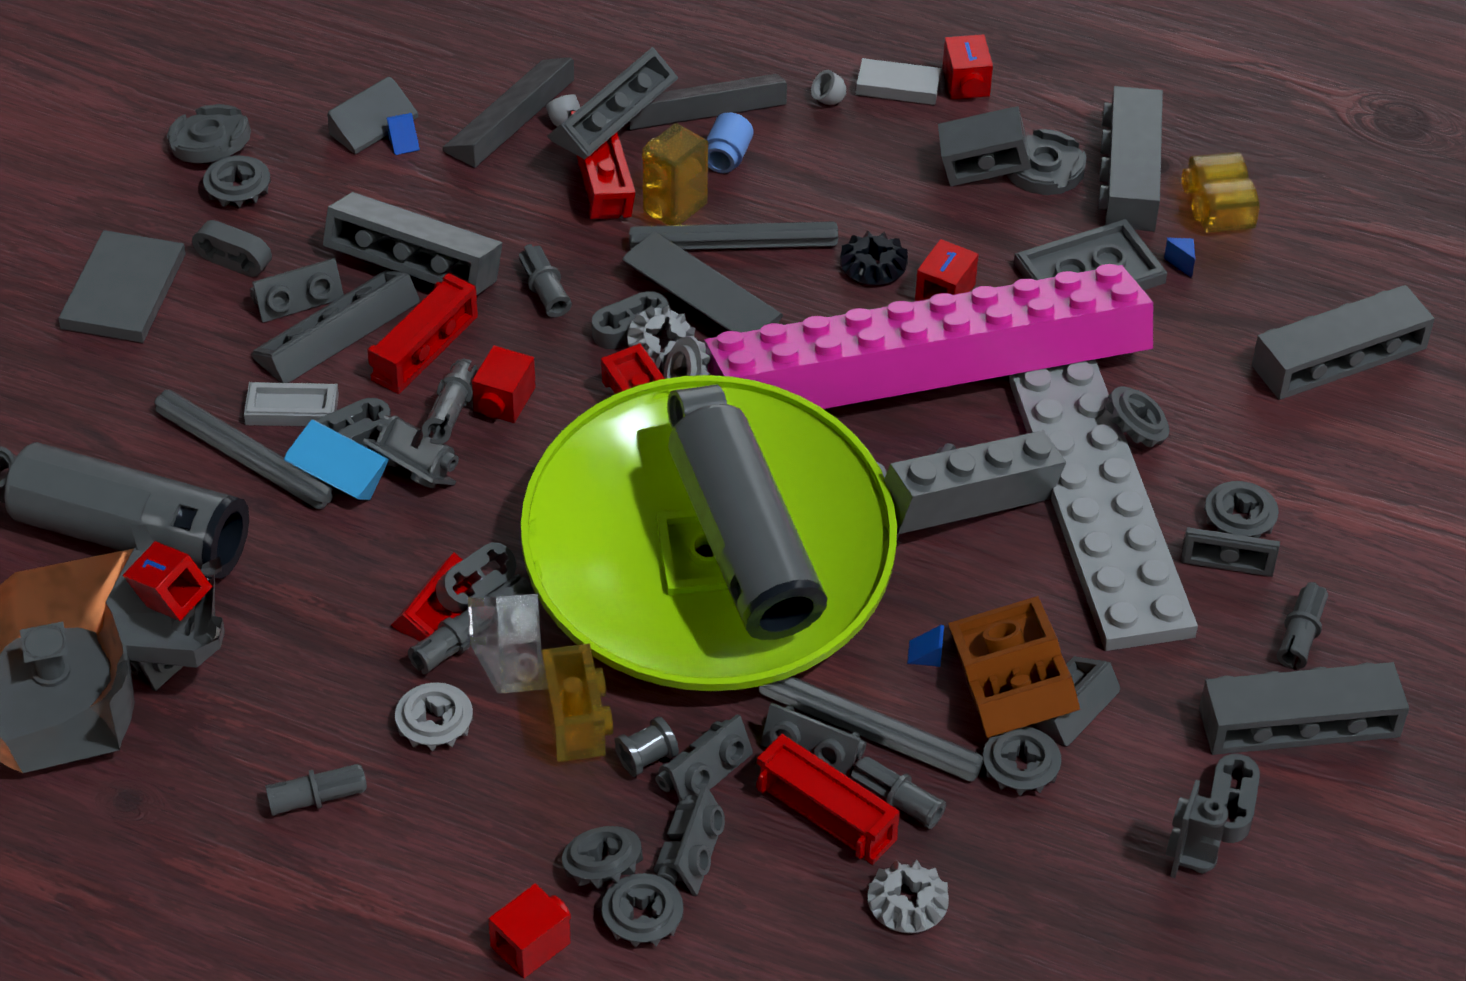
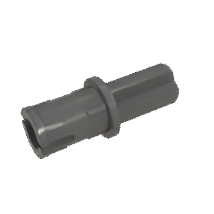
[519,244,572,317]
[1277,582,1328,669]
[851,757,946,829]
[265,764,367,816]

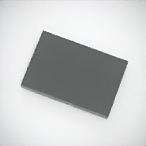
[1014,219,1167,290]
[58,230,186,343]

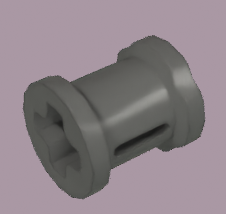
[614,716,679,777]

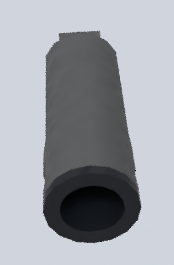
[667,385,827,640]
[0,442,250,579]

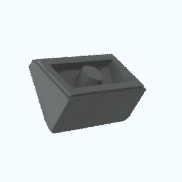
[327,76,418,154]
[1181,527,1280,577]
[1030,656,1120,746]

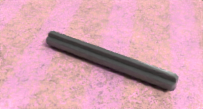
[629,221,838,250]
[154,389,333,509]
[759,676,983,781]

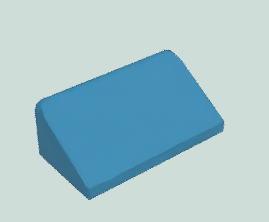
[284,419,389,500]

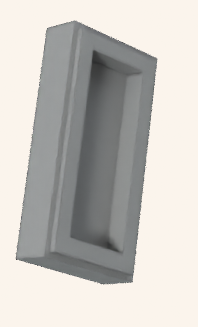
[856,58,941,105]
[244,382,339,426]

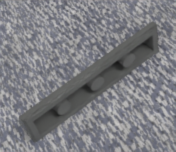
[547,47,678,159]
[443,57,574,168]
[628,74,787,130]
[622,231,783,333]
[251,270,419,383]

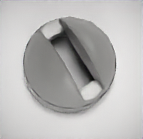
[811,70,846,105]
[546,94,580,127]

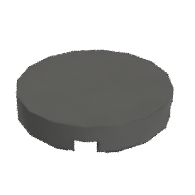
[167,104,251,163]
[1006,129,1087,195]

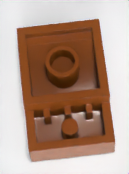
[948,596,1081,738]

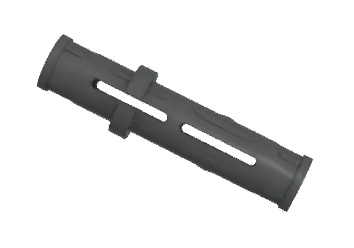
[422,358,478,445]
[408,574,534,674]

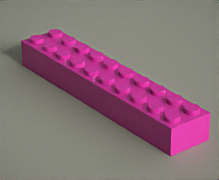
[704,264,1153,409]

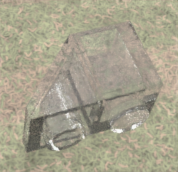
[468,594,544,693]

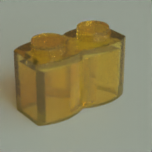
[1182,152,1260,233]

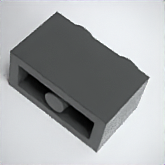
[938,106,1031,187]

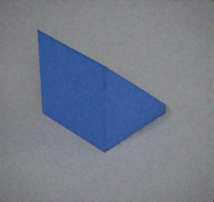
[387,113,420,155]
[1164,238,1195,278]
[907,625,944,667]

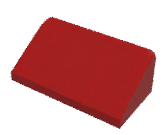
[391,552,472,641]

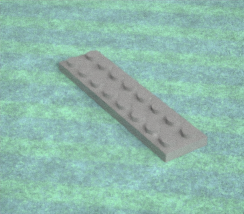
[1009,359,1198,651]

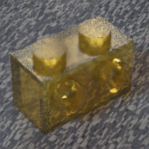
[642,123,708,225]
[542,643,613,762]

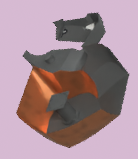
[0,525,225,773]

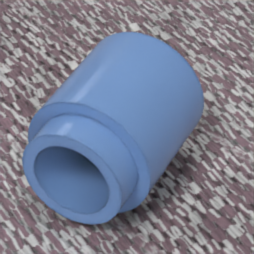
[703,113,754,173]

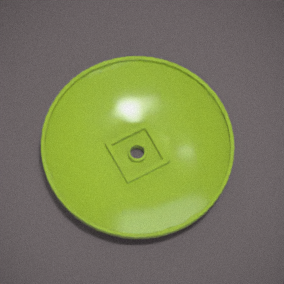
[521,375,897,691]

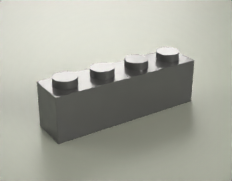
[1098,86,1163,232]
[323,192,503,295]
[1252,285,1435,400]
[884,430,1066,534]
[1199,662,1409,755]

